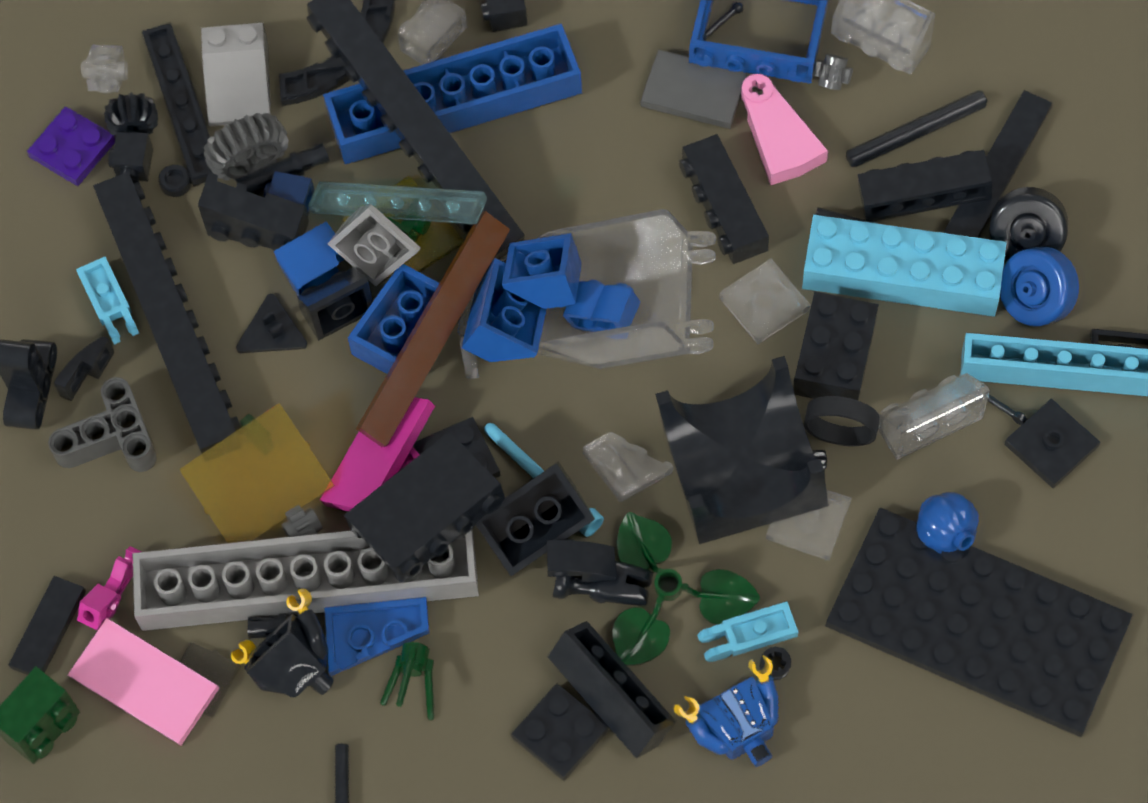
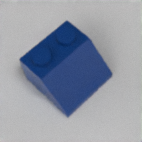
[502,233,582,309]

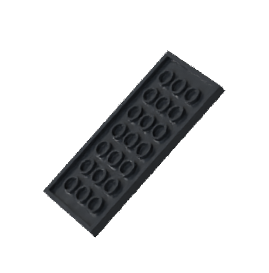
[825,507,1133,737]

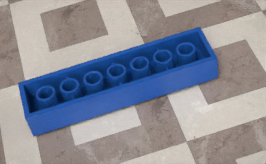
[323,23,582,164]

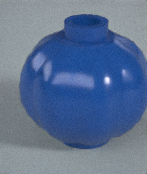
[917,492,979,554]

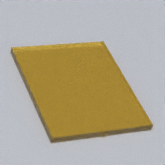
[179,403,335,543]

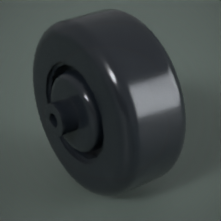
[989,187,1068,261]

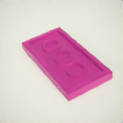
[320,397,435,511]

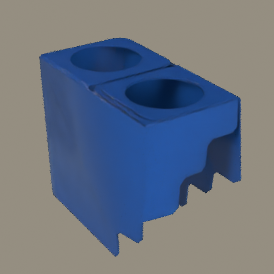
[274,221,344,296]

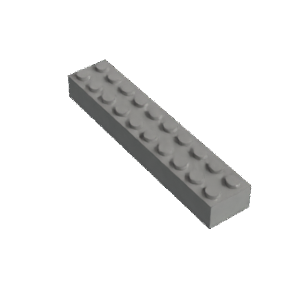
[133,529,479,631]

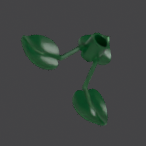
[612,512,760,666]

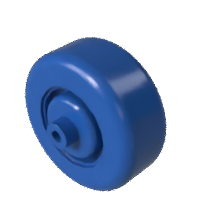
[1000,247,1079,327]

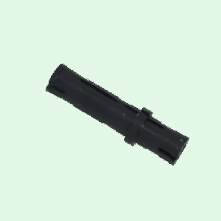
[235,143,330,193]

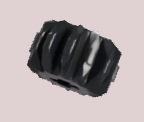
[104,92,158,136]

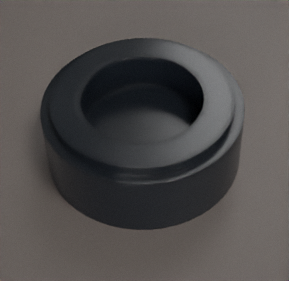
[158,164,192,197]

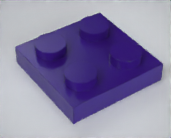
[27,106,116,186]

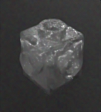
[81,45,128,93]

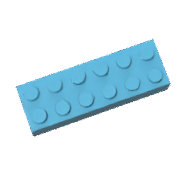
[802,215,1007,317]

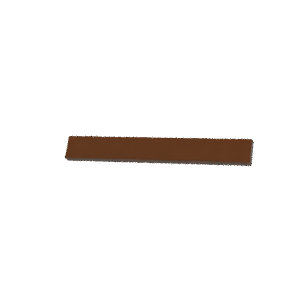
[356,211,510,447]

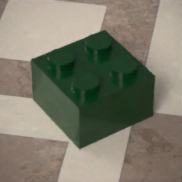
[0,667,80,764]

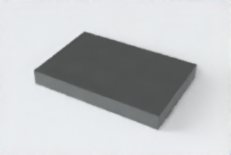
[640,50,747,129]

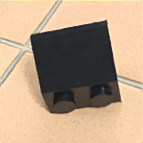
[297,267,373,341]

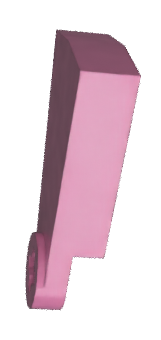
[741,74,828,186]

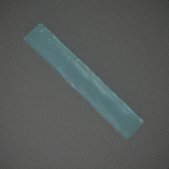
[308,181,487,224]

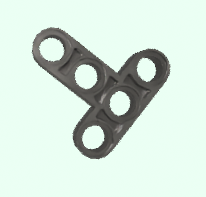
[48,377,157,472]

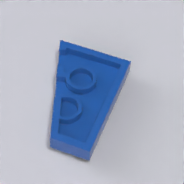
[324,597,430,676]

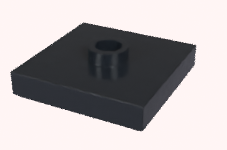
[1004,398,1100,488]

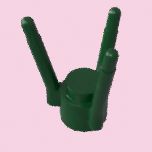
[380,642,434,721]

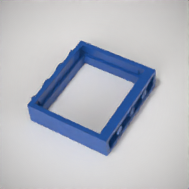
[689,0,829,83]

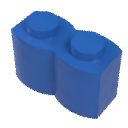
[563,279,641,336]

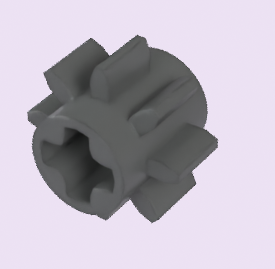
[813,54,853,90]
[281,505,323,537]

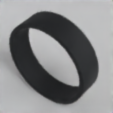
[804,396,880,446]

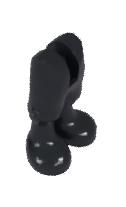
[553,538,654,606]

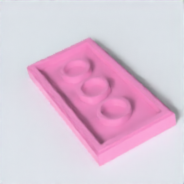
[68,618,219,746]

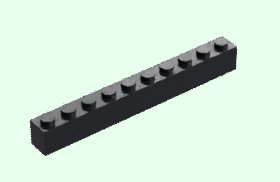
[306,0,525,260]
[93,172,244,463]

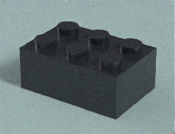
[793,291,879,401]

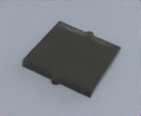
[180,642,241,718]

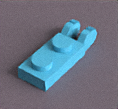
[76,257,139,344]
[697,602,798,662]

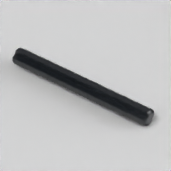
[846,90,988,167]

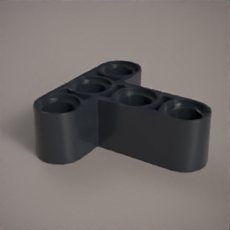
[0,339,57,430]

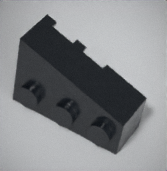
[198,172,309,251]

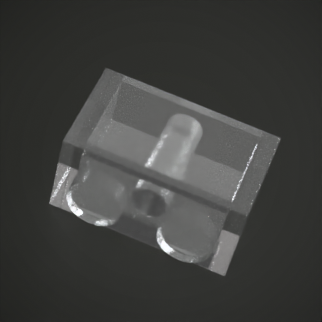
[398,0,467,65]

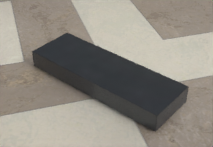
[8,576,86,675]

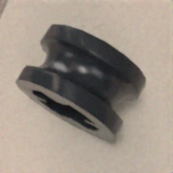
[759,646,792,681]

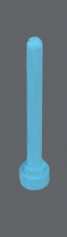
[484,423,604,537]

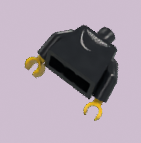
[231,588,334,698]

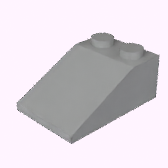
[201,22,271,127]
[328,204,421,286]

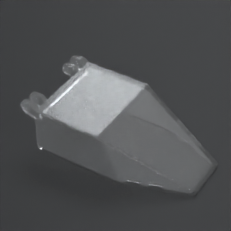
[457,209,716,369]

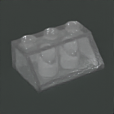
[831,0,935,75]
[878,373,990,460]

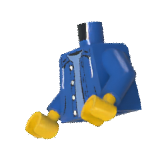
[674,655,779,767]

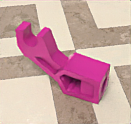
[77,546,141,630]

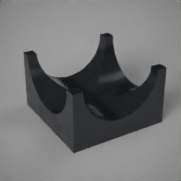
[655,356,829,544]

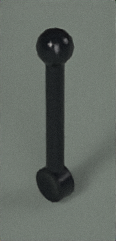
[704,2,744,41]
[967,381,1027,425]

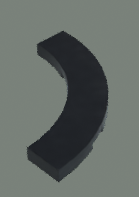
[279,0,395,106]

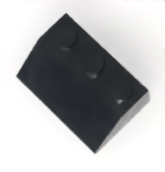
[476,461,595,576]

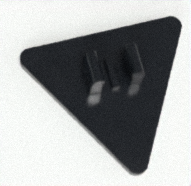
[236,294,307,353]

